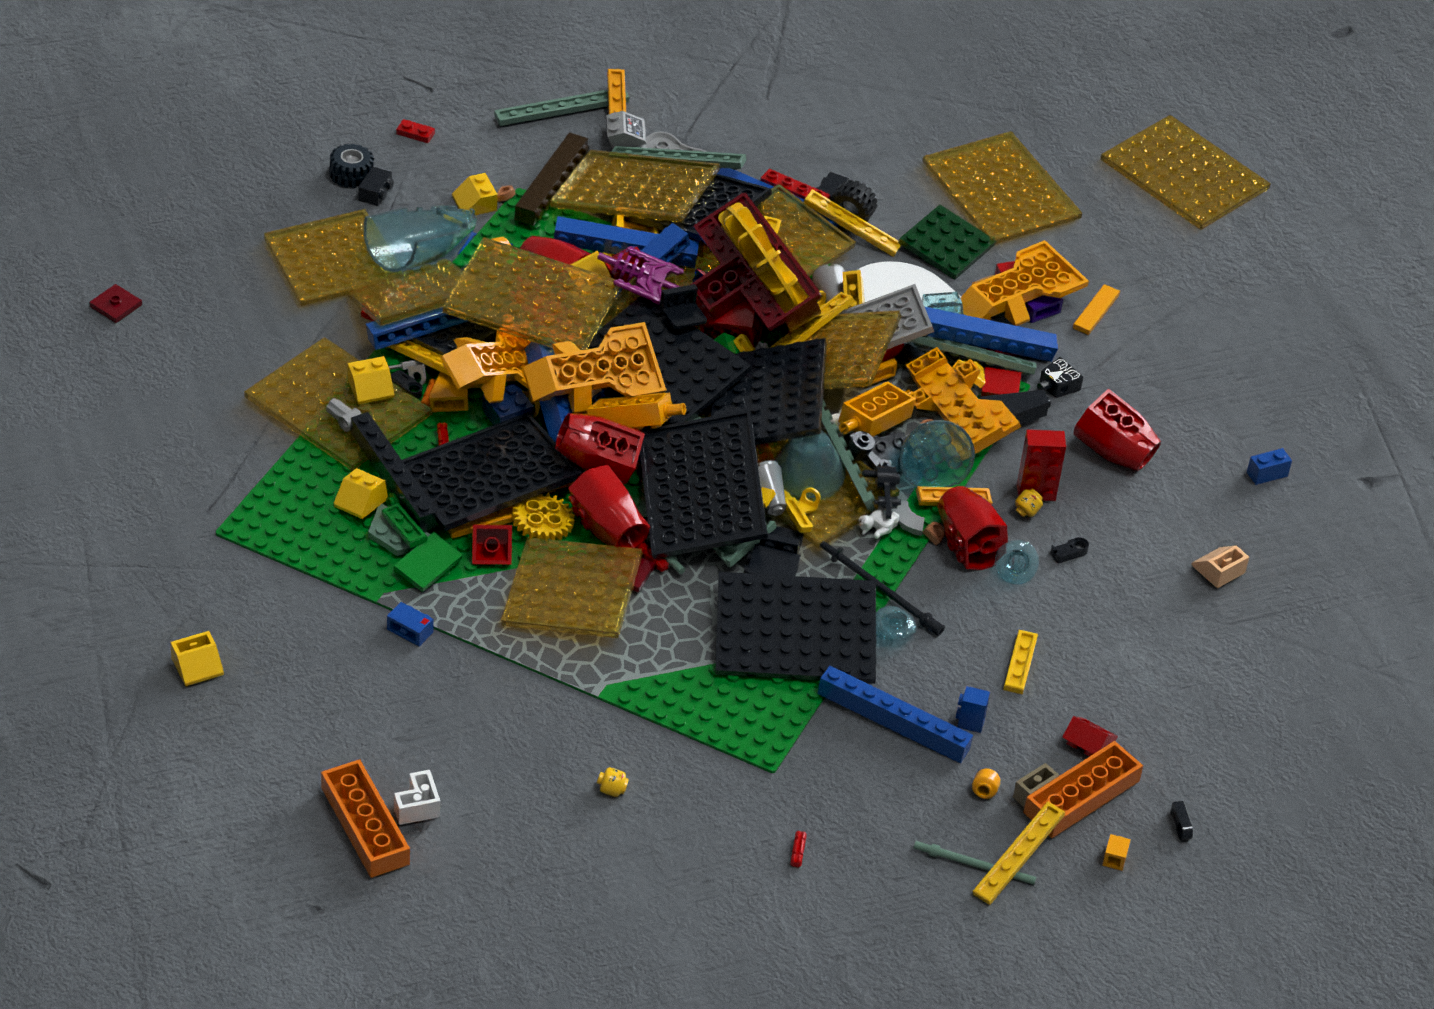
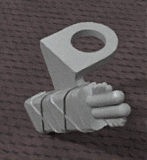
[388,360,427,385]

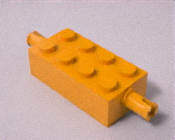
[838,381,916,437]
[576,392,686,430]

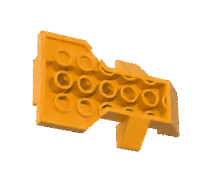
[954,240,1089,326]
[522,322,666,414]
[440,324,532,403]
[906,347,1021,464]

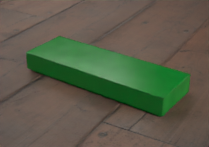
[382,503,428,548]

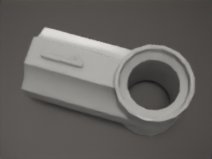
[326,398,362,432]

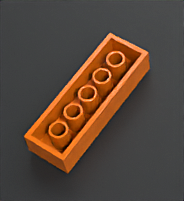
[1023,741,1143,838]
[321,759,410,878]

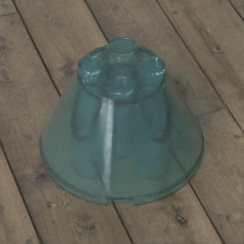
[899,420,975,488]
[772,430,846,500]

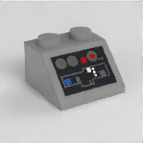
[606,111,647,149]

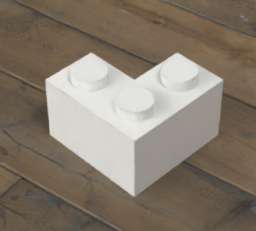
[394,770,440,825]

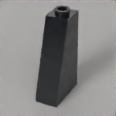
[980,390,1051,425]

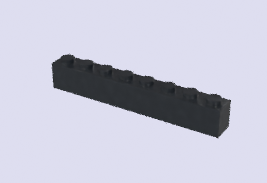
[351,412,437,532]

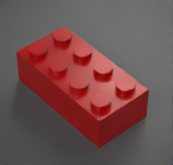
[1017,429,1066,501]

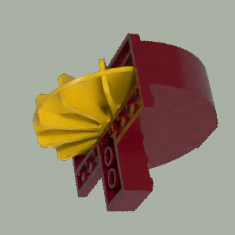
[690,193,821,334]

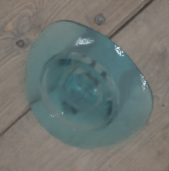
[995,540,1039,585]
[876,606,916,640]

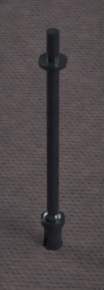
[820,541,945,636]

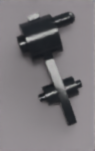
[846,431,897,485]
[862,465,901,519]

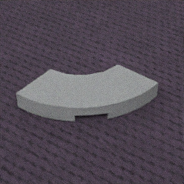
[891,500,925,536]

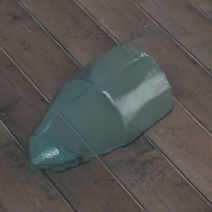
[364,205,477,272]

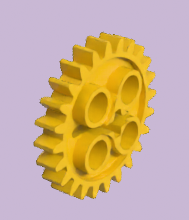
[512,493,575,543]

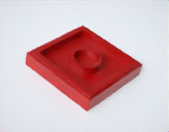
[981,367,1021,396]

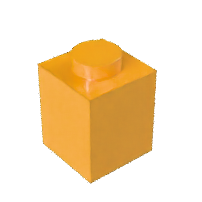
[1102,834,1131,871]

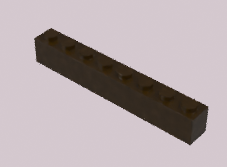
[514,132,590,226]

